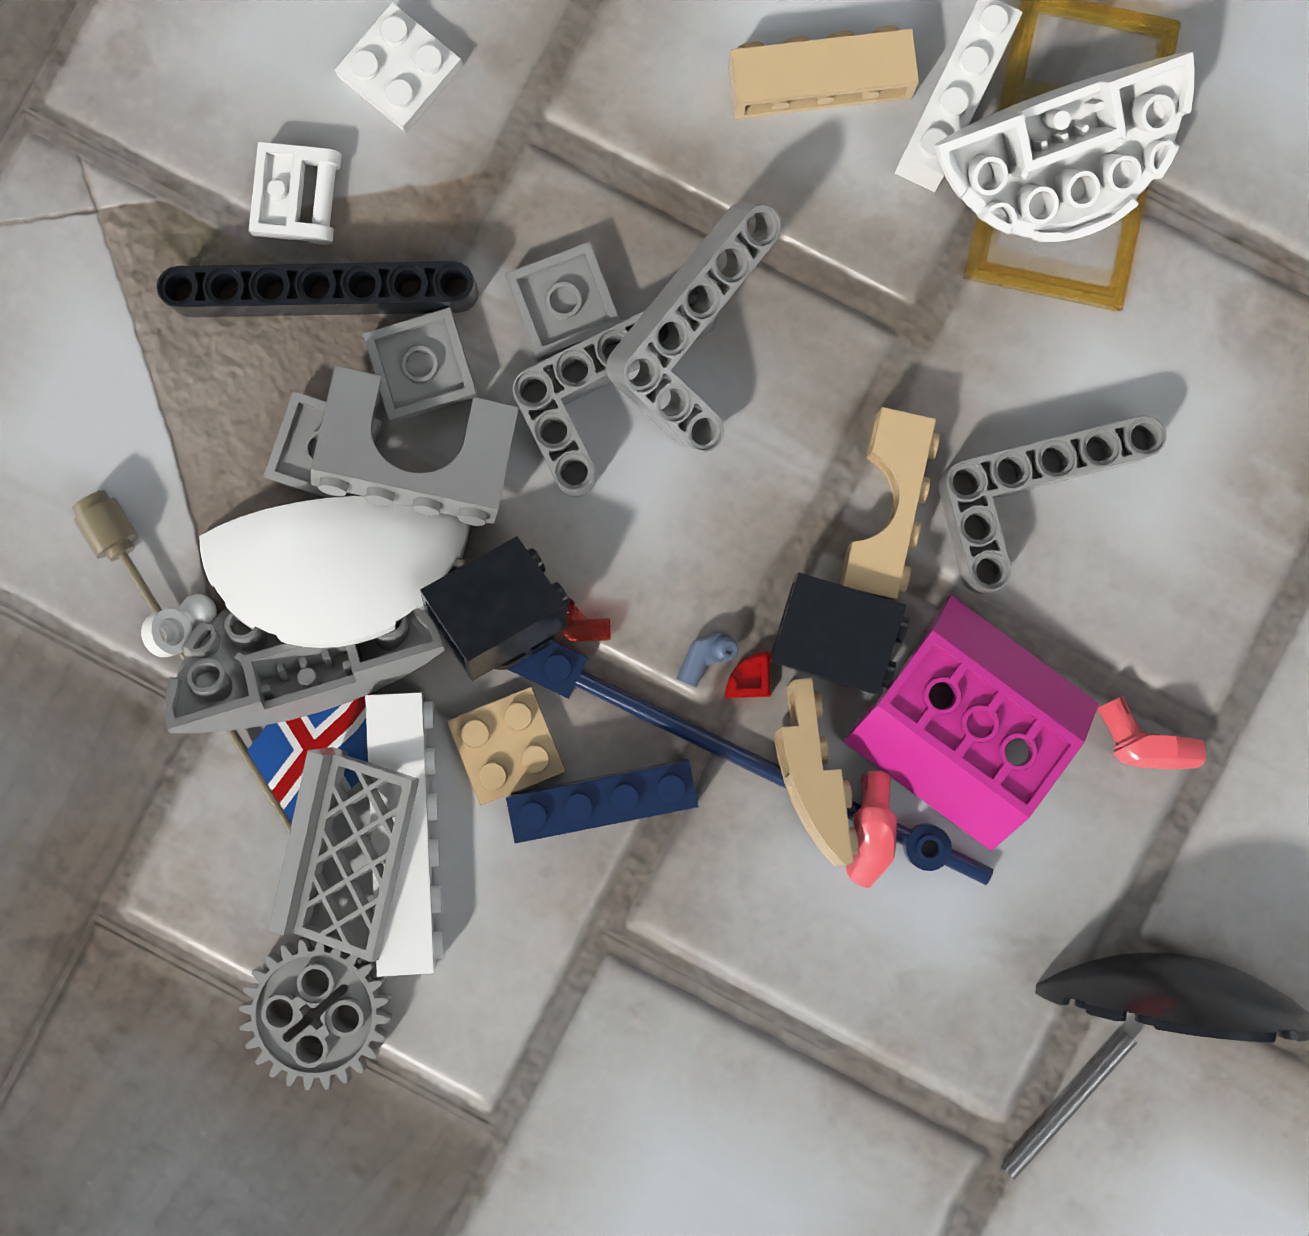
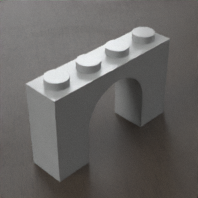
[311,366,519,526]

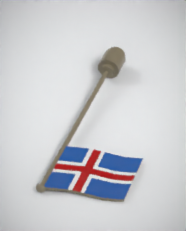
[72,490,375,833]

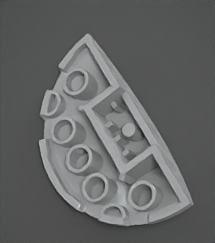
[165,608,445,733]

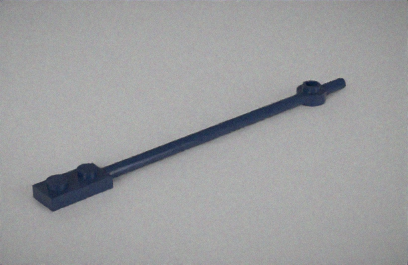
[507,641,994,885]

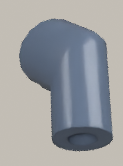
[676,633,738,687]

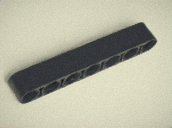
[157,261,479,318]

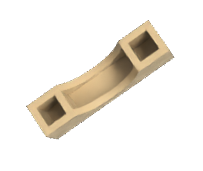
[839,407,940,601]

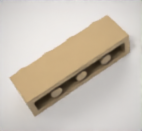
[729,26,919,119]

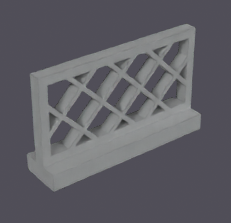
[268,747,419,962]

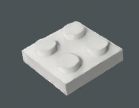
[335,2,463,133]

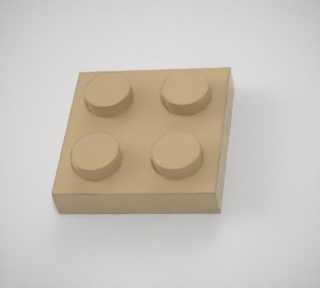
[446,687,566,806]

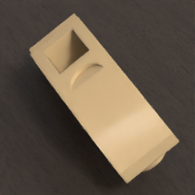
[774,678,858,867]

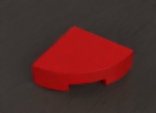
[724,652,771,698]

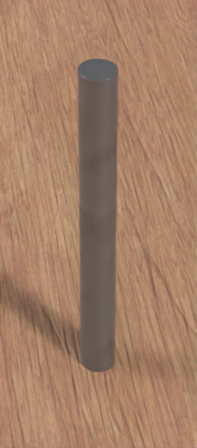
[1001,1030,1137,1180]

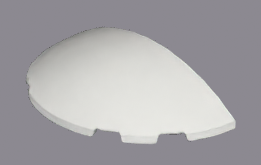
[934,51,1195,242]
[199,496,470,648]

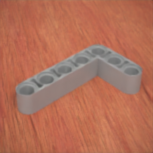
[606,202,782,453]
[512,287,718,497]
[938,416,1167,594]

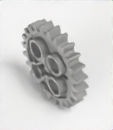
[239,937,393,1090]

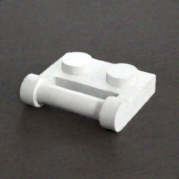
[249,142,342,245]

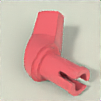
[1097,696,1206,769]
[846,771,897,888]

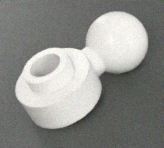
[141,594,217,658]

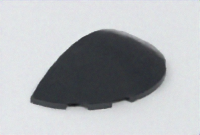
[1035,952,1309,1043]

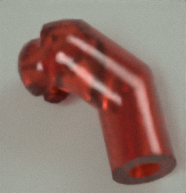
[560,597,611,642]

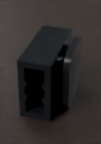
[420,536,570,681]
[768,572,910,695]

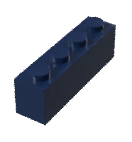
[506,758,699,844]

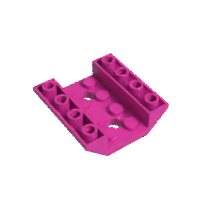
[843,595,1099,851]

